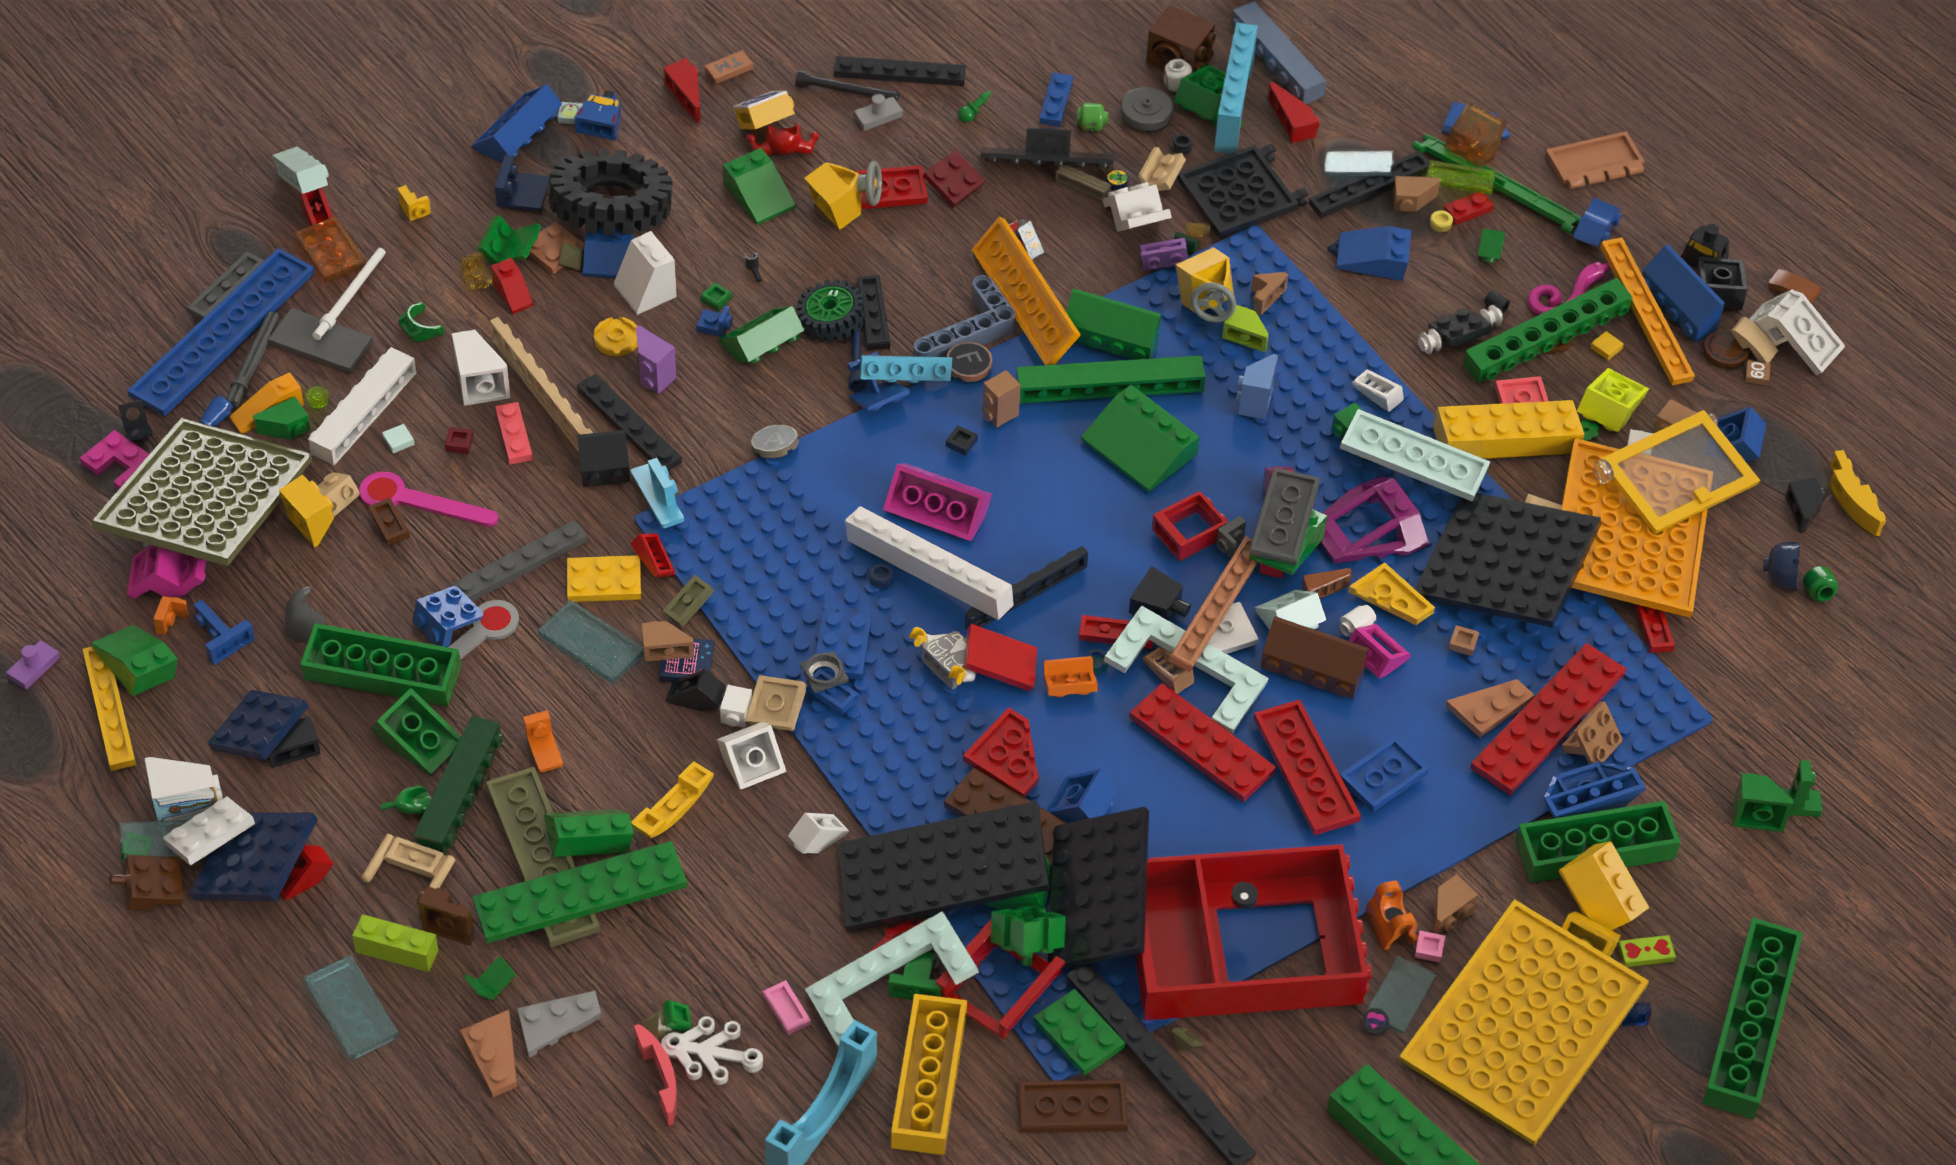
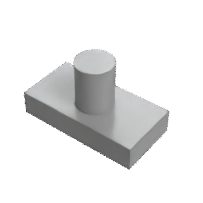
[854,94,903,131]

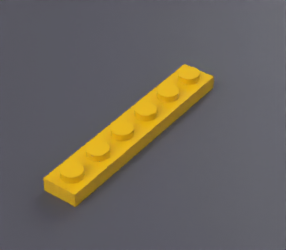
[83,647,136,771]

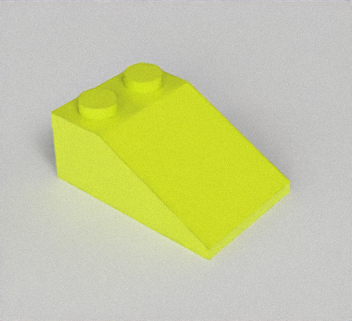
[1577,368,1649,432]

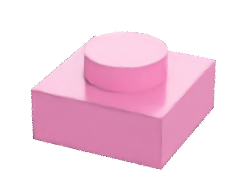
[1415,931,1445,963]

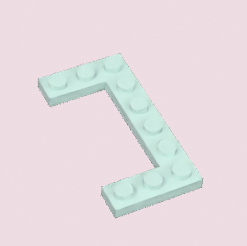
[1104,606,1269,734]
[805,912,979,1048]

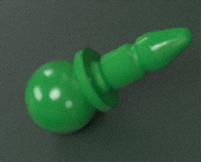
[957,91,991,123]

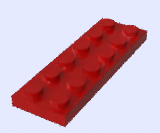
[1129,683,1276,802]
[1253,699,1361,835]

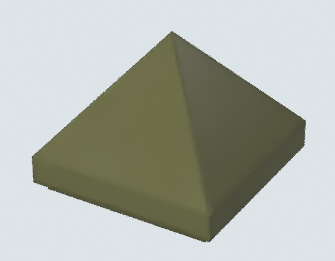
[558,242,584,271]
[641,1008,676,1041]
[1172,1027,1203,1051]

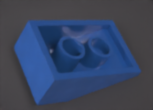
[1336,226,1411,281]

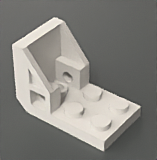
[1749,289,1845,375]

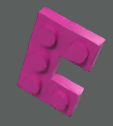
[80,430,149,490]

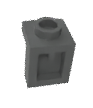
[1216,516,1246,558]

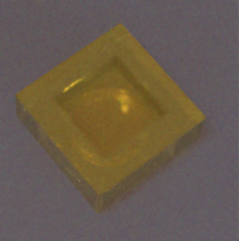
[1186,222,1210,237]

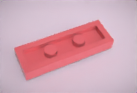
[495,402,533,465]

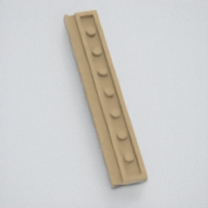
[490,317,593,452]

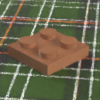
[529,221,585,274]

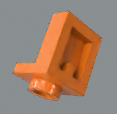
[153,596,189,635]

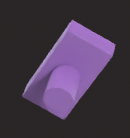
[6,640,60,690]

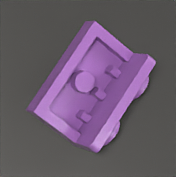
[1140,238,1188,271]

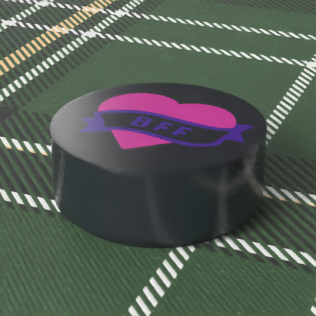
[1362,1008,1390,1036]

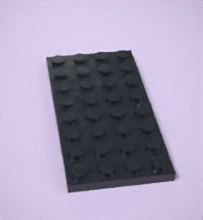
[838,801,1050,932]

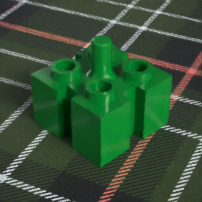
[991,905,1065,966]

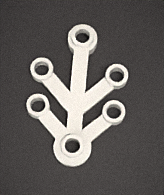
[661,1016,763,1085]

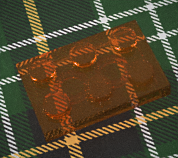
[295,216,366,282]

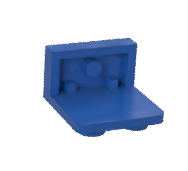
[412,586,483,647]

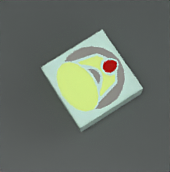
[558,102,583,124]

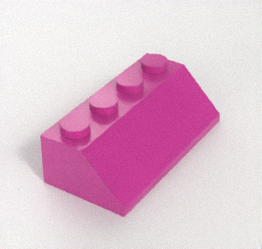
[883,463,992,541]

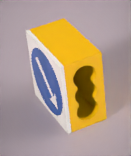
[733,91,795,129]

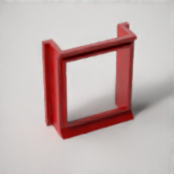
[936,918,1065,1040]

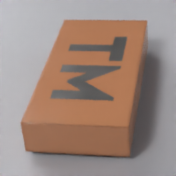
[705,50,753,84]

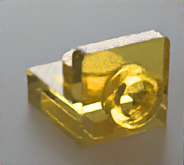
[460,251,493,292]

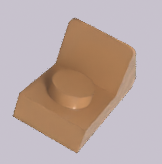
[1251,272,1288,316]

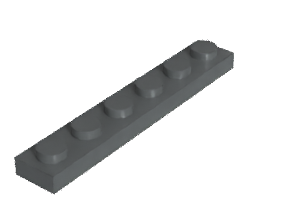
[450,520,588,601]

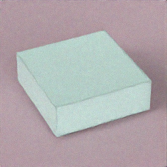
[382,424,414,453]

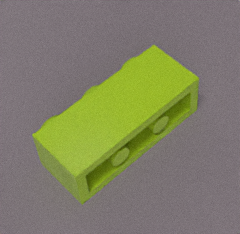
[352,914,438,972]

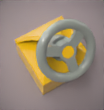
[804,161,882,230]
[1176,247,1236,323]

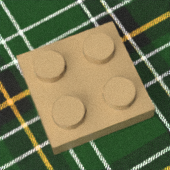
[745,675,807,731]

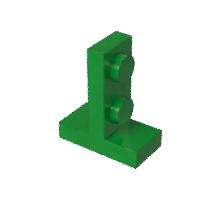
[1781,760,1822,817]

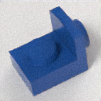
[696,306,733,337]

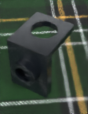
[118,399,153,441]

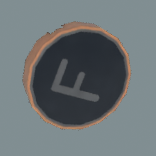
[947,342,992,382]

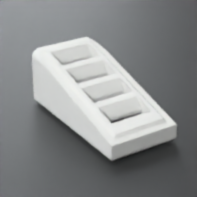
[1352,369,1404,412]

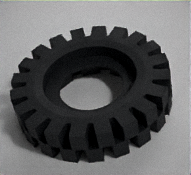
[549,149,672,235]

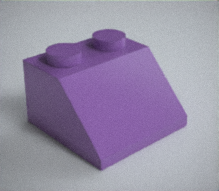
[636,325,676,394]

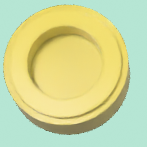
[1430,211,1453,232]

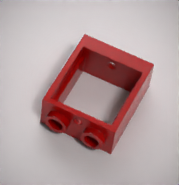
[1152,491,1228,561]

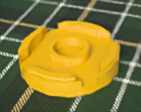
[594,317,638,357]

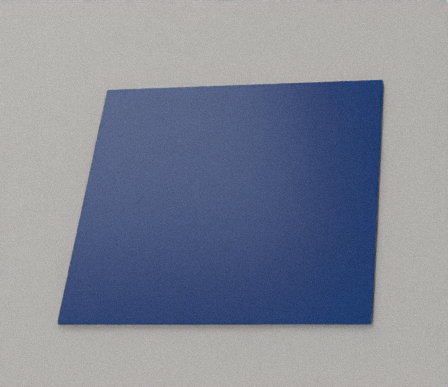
[634,225,1713,1081]

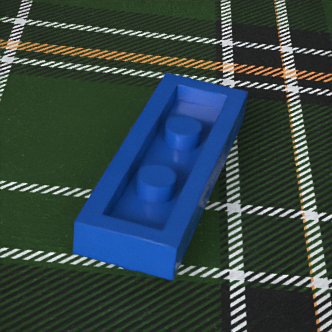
[1039,72,1074,127]

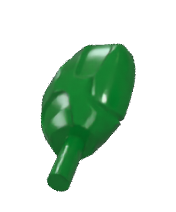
[381,785,431,814]

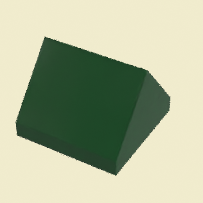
[1174,231,1201,256]

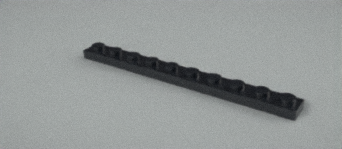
[1066,963,1256,1165]

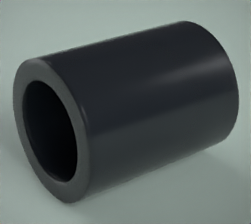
[1484,290,1510,314]

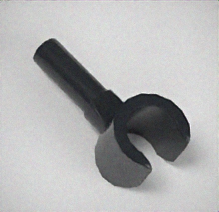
[745,252,762,282]

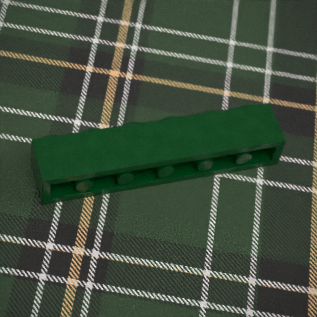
[414,715,504,855]

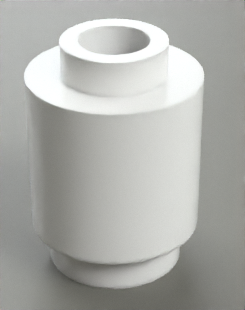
[1339,605,1376,638]

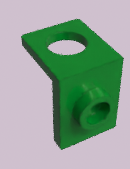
[463,957,516,1000]

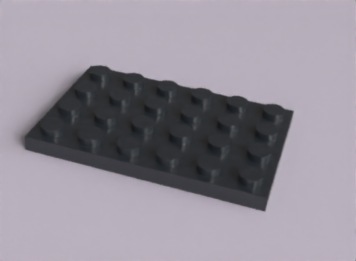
[1048,807,1149,969]

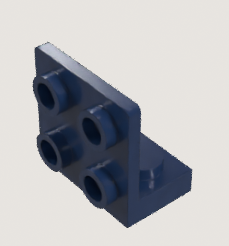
[495,155,550,211]

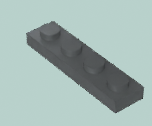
[187,252,264,320]

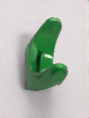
[398,302,445,342]

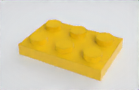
[567,555,641,602]

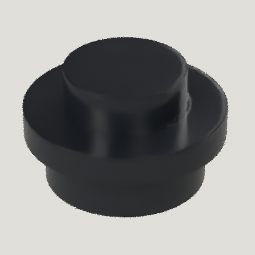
[1171,134,1193,154]

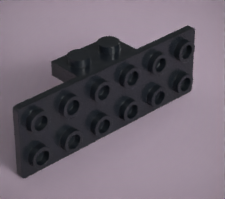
[981,127,1115,167]

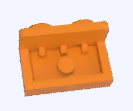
[1043,656,1098,697]

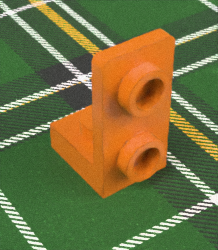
[523,710,563,773]

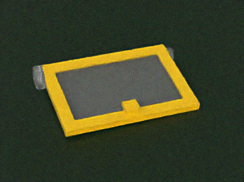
[1593,410,1760,534]

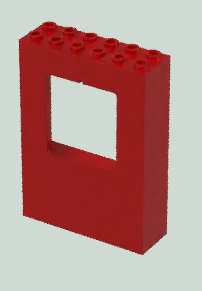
[1134,844,1371,1021]

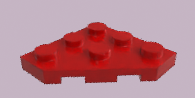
[963,707,1039,798]

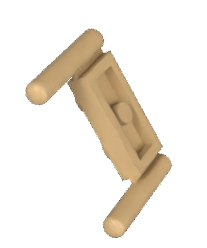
[362,834,455,889]

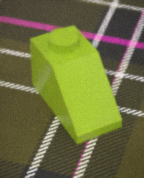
[1222,305,1269,352]

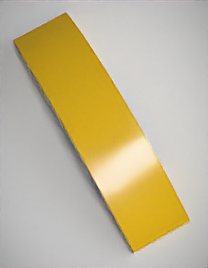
[631,761,714,839]

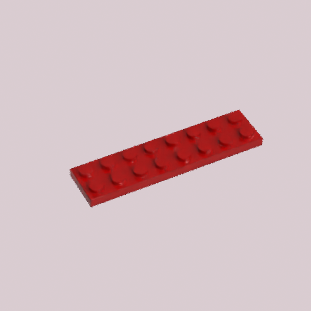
[1470,642,1627,796]

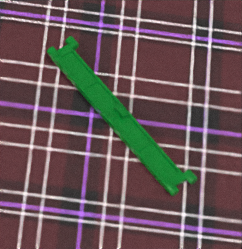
[1412,133,1581,235]

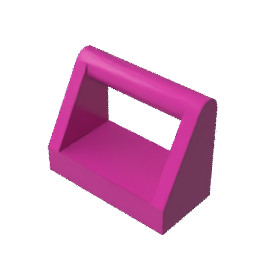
[1349,624,1411,678]

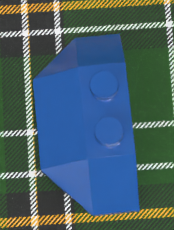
[1543,761,1646,818]

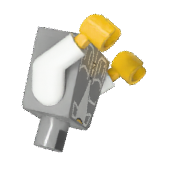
[909,627,977,690]

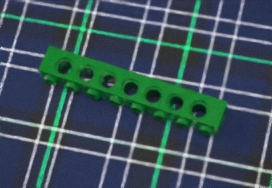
[1463,278,1633,384]

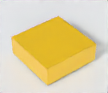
[1590,331,1624,360]

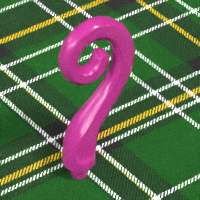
[1528,261,1611,316]

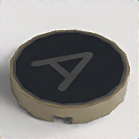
[751,425,799,458]

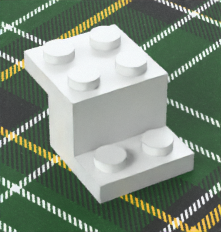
[1102,182,1172,232]

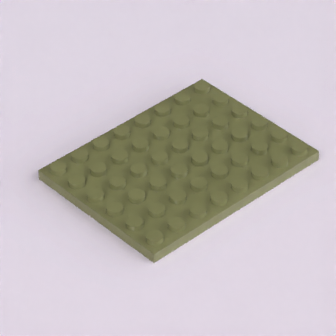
[92,418,312,566]

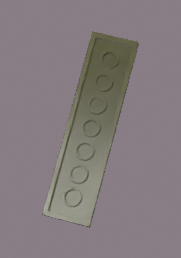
[486,767,600,947]

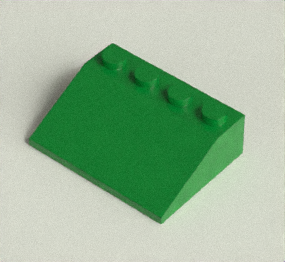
[1081,385,1200,492]

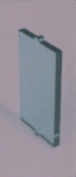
[1324,151,1394,176]
[119,820,189,861]
[1365,956,1437,1034]

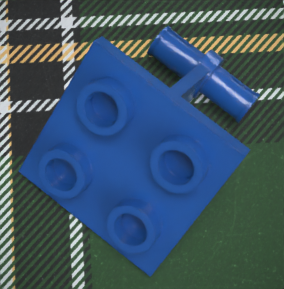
[847,351,910,411]

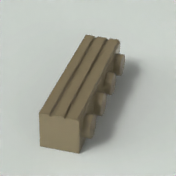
[1056,165,1111,202]

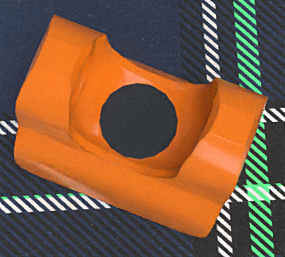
[1366,880,1417,951]

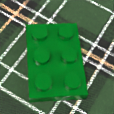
[1033,989,1125,1076]

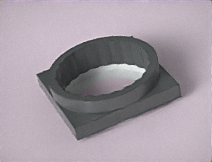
[800,651,849,693]

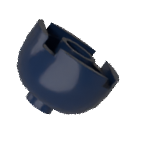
[1763,542,1800,590]

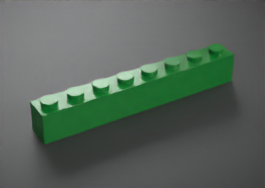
[1016,355,1206,404]

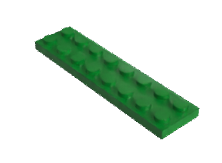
[472,841,687,944]

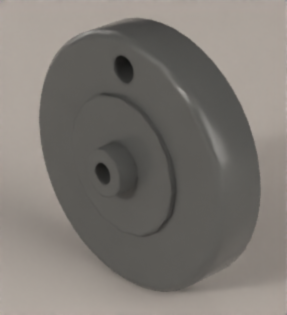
[1120,87,1173,131]

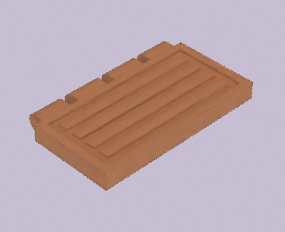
[1545,131,1645,189]

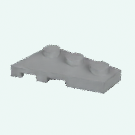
[518,991,601,1058]

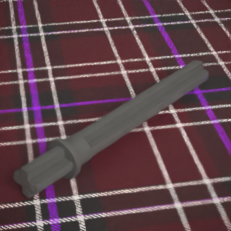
[226,311,279,409]

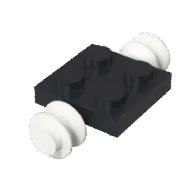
[1418,305,1503,354]

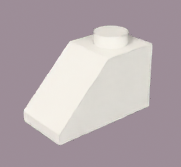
[788,813,849,854]

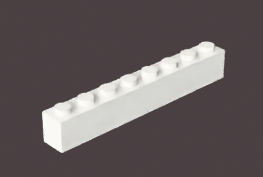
[845,506,1014,620]

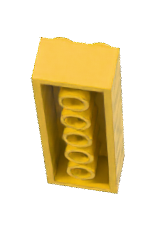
[1433,400,1585,459]
[891,994,967,1155]

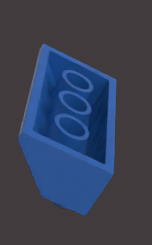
[471,84,563,162]
[1642,244,1724,343]

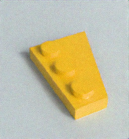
[1348,562,1435,625]

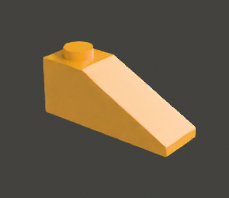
[229,373,304,434]

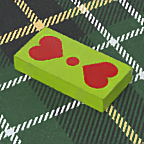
[1618,935,1676,967]

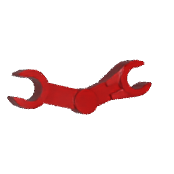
[871,918,923,951]

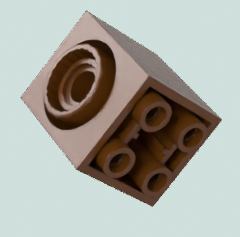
[1146,5,1216,73]

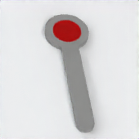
[449,600,519,659]

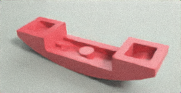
[634,1024,677,1127]

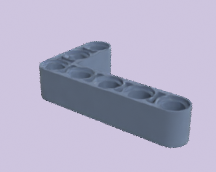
[913,275,1015,357]

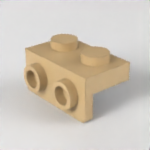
[318,472,360,517]

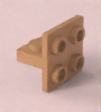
[1562,701,1623,764]

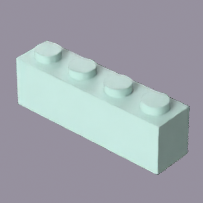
[272,147,329,194]

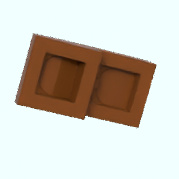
[1768,269,1821,304]

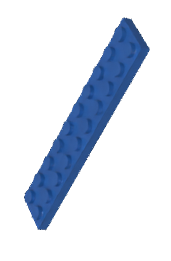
[127,248,315,417]

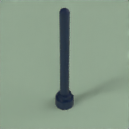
[848,327,867,392]

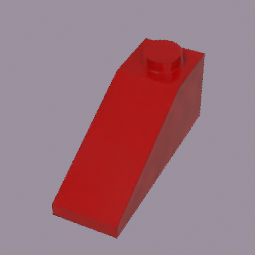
[663,58,701,123]
[1267,82,1320,143]

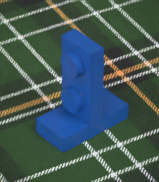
[193,599,255,665]

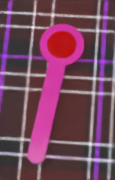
[359,472,498,527]

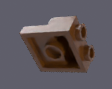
[417,886,475,946]

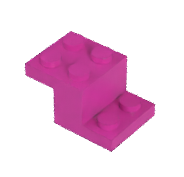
[127,545,207,599]

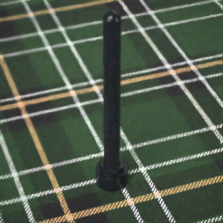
[795,69,899,101]

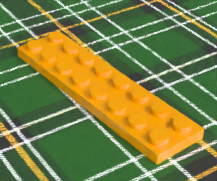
[972,217,1080,365]

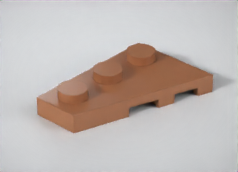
[1446,679,1534,738]
[460,1010,517,1097]

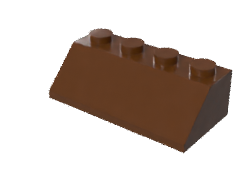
[1261,616,1368,699]

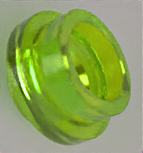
[305,386,329,408]

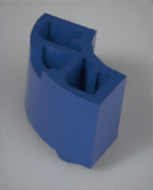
[1573,198,1622,247]

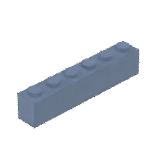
[1231,1,1326,104]

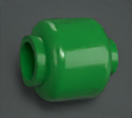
[1803,566,1839,602]

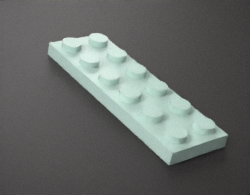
[1340,409,1490,502]

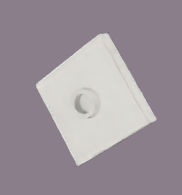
[1208,602,1259,654]

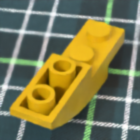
[1829,450,1886,536]

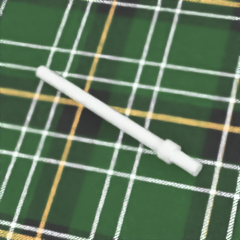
[312,248,386,340]

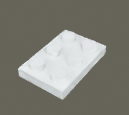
[163,797,255,866]

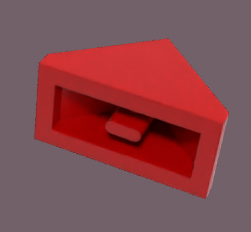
[299,187,336,232]

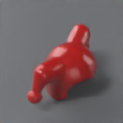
[746,123,819,156]

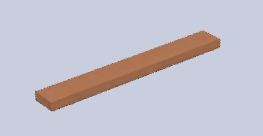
[1168,536,1258,672]

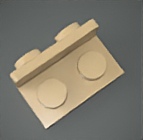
[1139,147,1186,191]

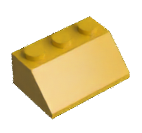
[1558,841,1649,930]

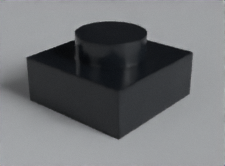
[945,425,978,456]

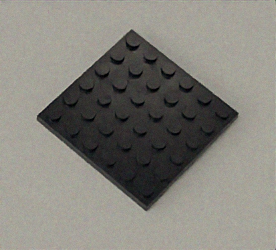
[1415,493,1601,628]

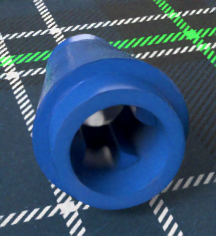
[199,396,233,427]

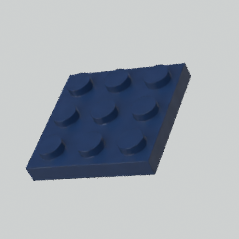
[207,690,309,760]

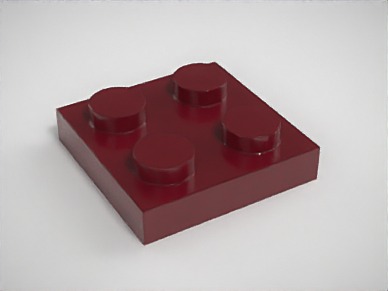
[923,149,985,208]

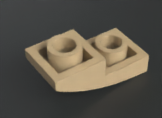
[1731,317,1779,363]

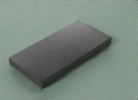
[268,308,373,374]
[1249,468,1321,565]

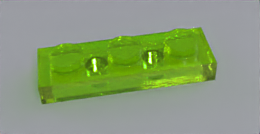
[1427,160,1496,195]

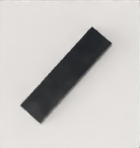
[857,275,890,350]

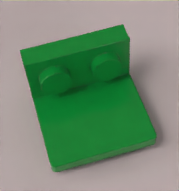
[477,215,542,265]

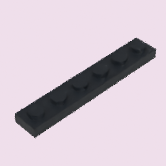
[834,56,966,86]
[1308,151,1432,218]
[577,373,682,471]
[965,546,1088,630]

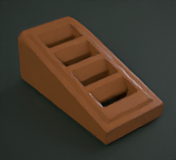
[1301,568,1351,599]

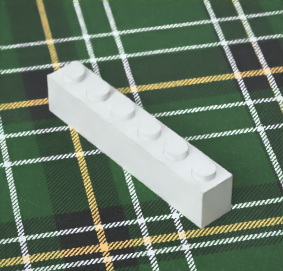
[308,347,416,465]

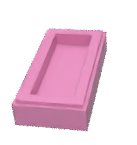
[763,980,811,1036]

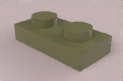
[663,575,714,627]

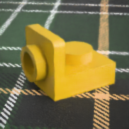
[397,185,431,221]

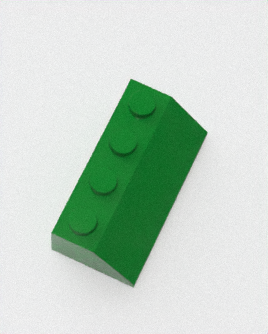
[1066,288,1161,360]

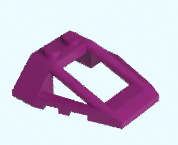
[1319,477,1429,563]

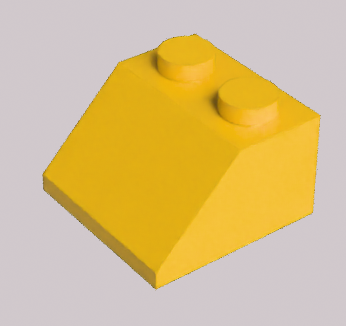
[279,475,334,548]
[1562,911,1621,957]

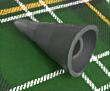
[284,587,326,642]

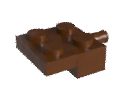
[109,855,184,910]

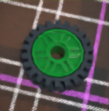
[796,279,866,343]

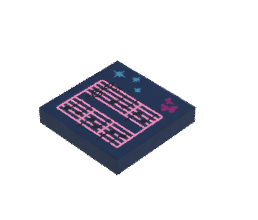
[659,639,715,682]

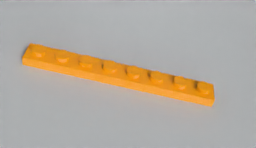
[1600,238,1695,386]

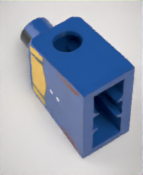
[575,91,621,141]

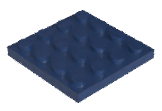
[189,812,318,901]

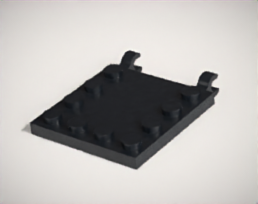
[1177,144,1309,238]

